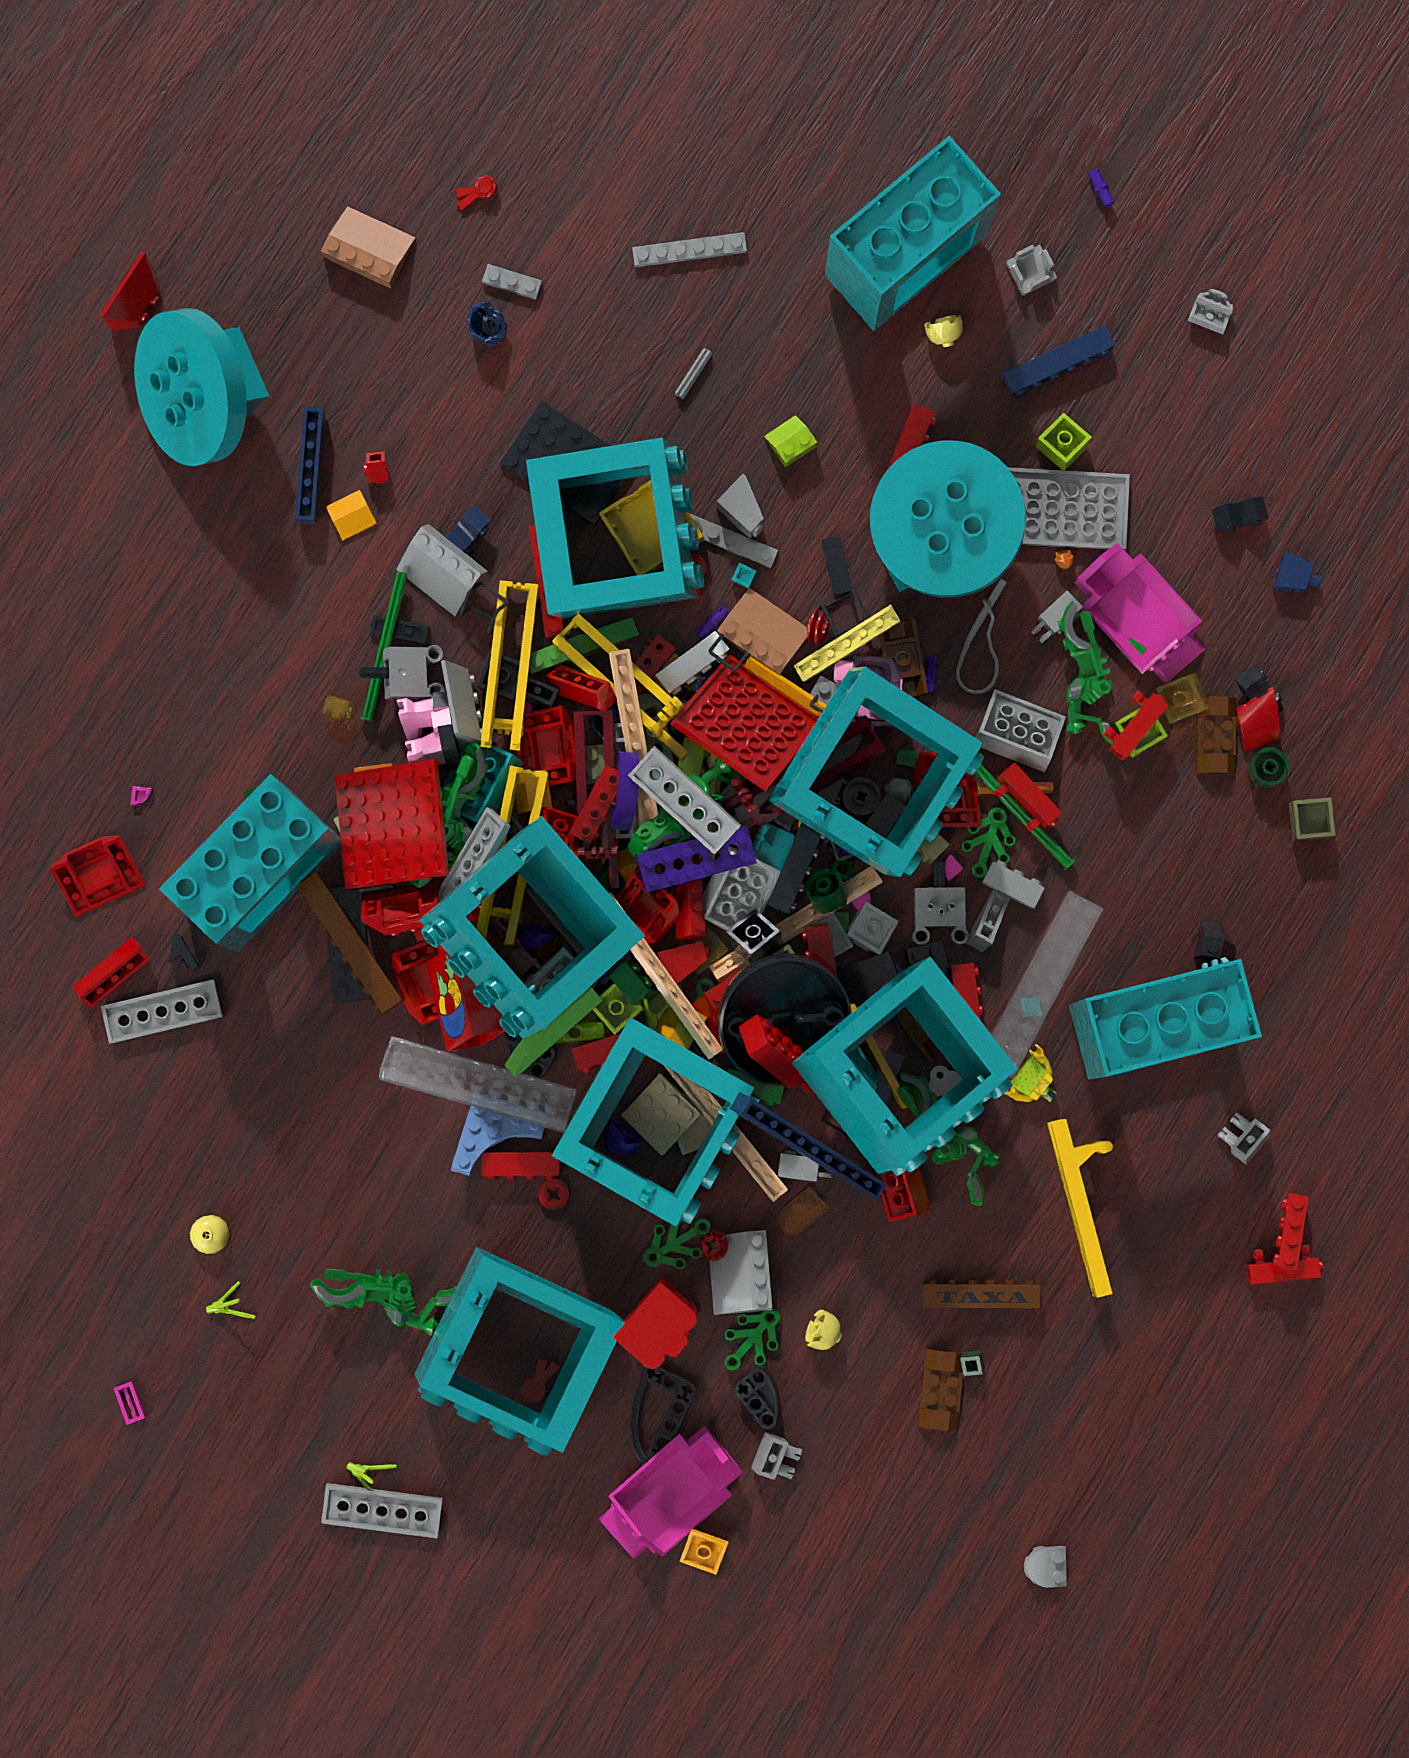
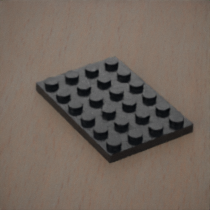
[500,401,626,525]

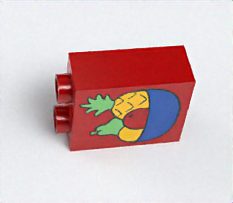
[427,939,505,1052]

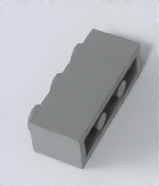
[982,861,1045,909]

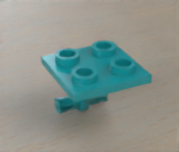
[752,823,795,871]

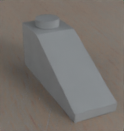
[966,889,1010,952]

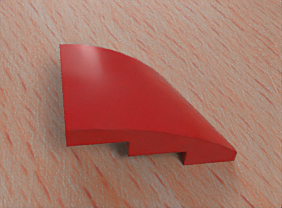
[1236,687,1281,751]

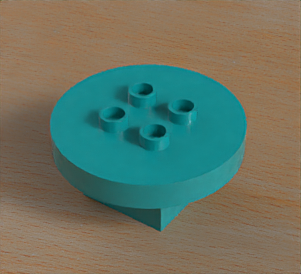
[134,308,269,466]
[870,441,1026,598]

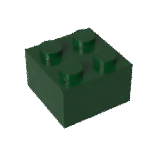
[609,960,660,1006]

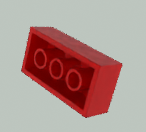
[739,1014,805,1089]

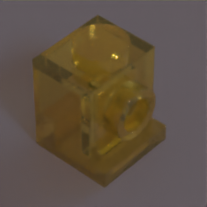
[322,695,353,720]

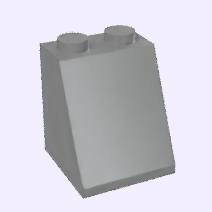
[717,474,764,539]

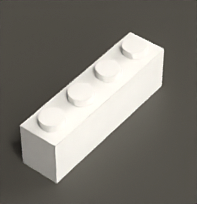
[653,631,729,696]

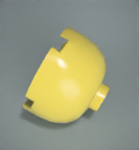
[924,315,963,347]
[190,1215,230,1254]
[805,1310,842,1350]

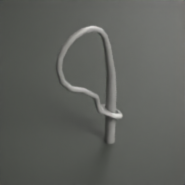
[956,579,1007,694]

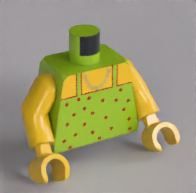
[1004,1044,1056,1102]

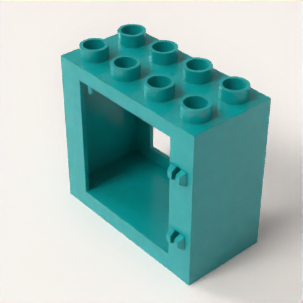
[825,136,1001,331]
[526,438,704,619]
[768,667,984,877]
[159,774,342,952]
[419,816,645,1039]
[792,957,1018,1176]
[1069,957,1262,1079]
[552,1017,760,1226]
[415,1247,625,1457]

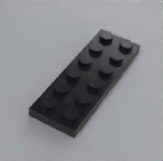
[327,887,372,1004]

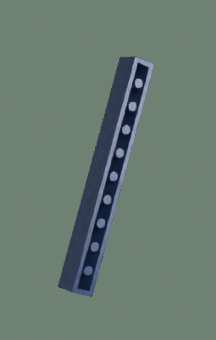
[730,1092,887,1201]

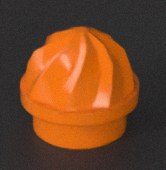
[1055,550,1074,569]

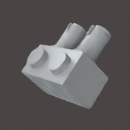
[1218,1112,1271,1165]
[751,1432,802,1480]

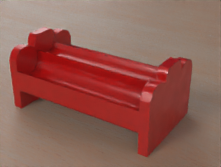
[612,1276,697,1369]

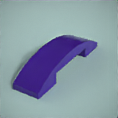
[611,751,640,830]

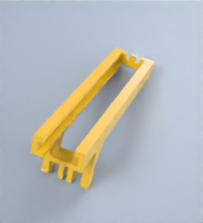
[481,580,538,751]
[552,613,688,761]
[477,766,549,947]
[1047,1119,1113,1298]

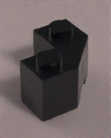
[1211,497,1269,533]

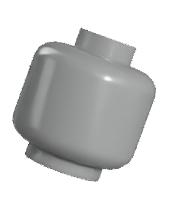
[885,778,914,804]

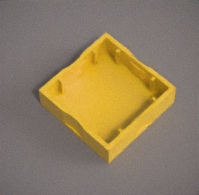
[599,480,705,575]

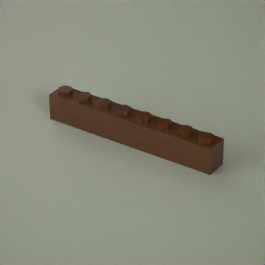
[297,872,403,1014]

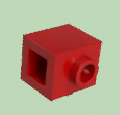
[363,451,389,483]

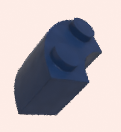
[445,506,491,556]

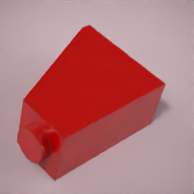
[658,941,710,985]

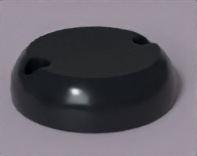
[717,953,852,1086]

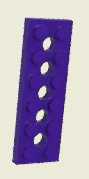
[635,826,757,893]

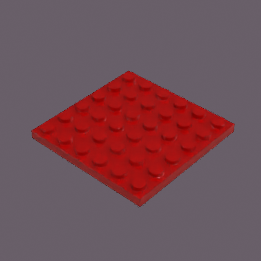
[670,654,819,792]
[334,759,449,890]

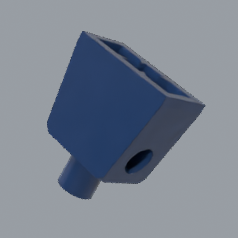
[1272,551,1321,593]

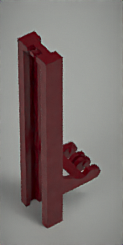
[574,710,620,888]
[721,715,887,834]

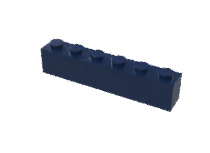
[1001,325,1115,397]
[295,407,326,525]

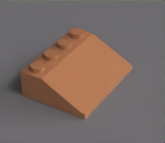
[321,206,416,289]
[717,588,808,675]

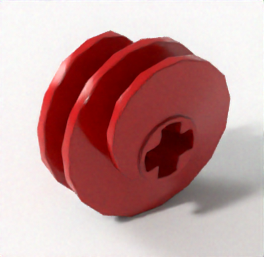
[807,609,832,645]

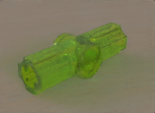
[554,1021,605,1044]

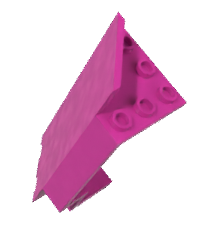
[1074,543,1205,684]
[598,1425,743,1559]

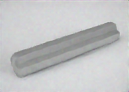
[675,348,712,399]

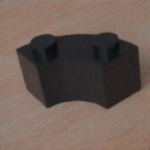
[1235,665,1284,713]

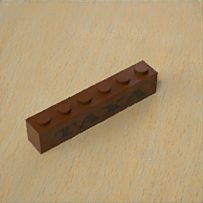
[922,1280,1040,1308]

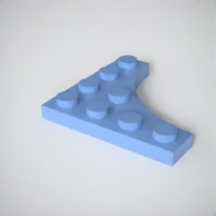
[451,1099,547,1176]

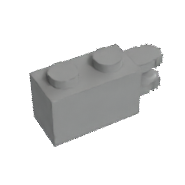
[1031,591,1083,643]
[778,1150,833,1182]

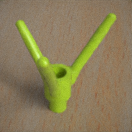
[642,989,681,1031]
[206,1281,256,1319]
[346,1462,397,1508]

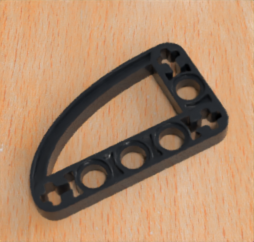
[630,1366,696,1465]

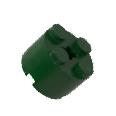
[1247,747,1290,788]
[805,868,848,914]

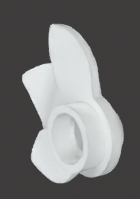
[928,1066,962,1097]

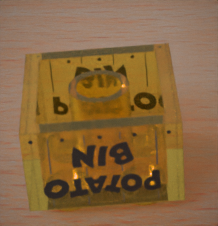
[1156,673,1210,724]

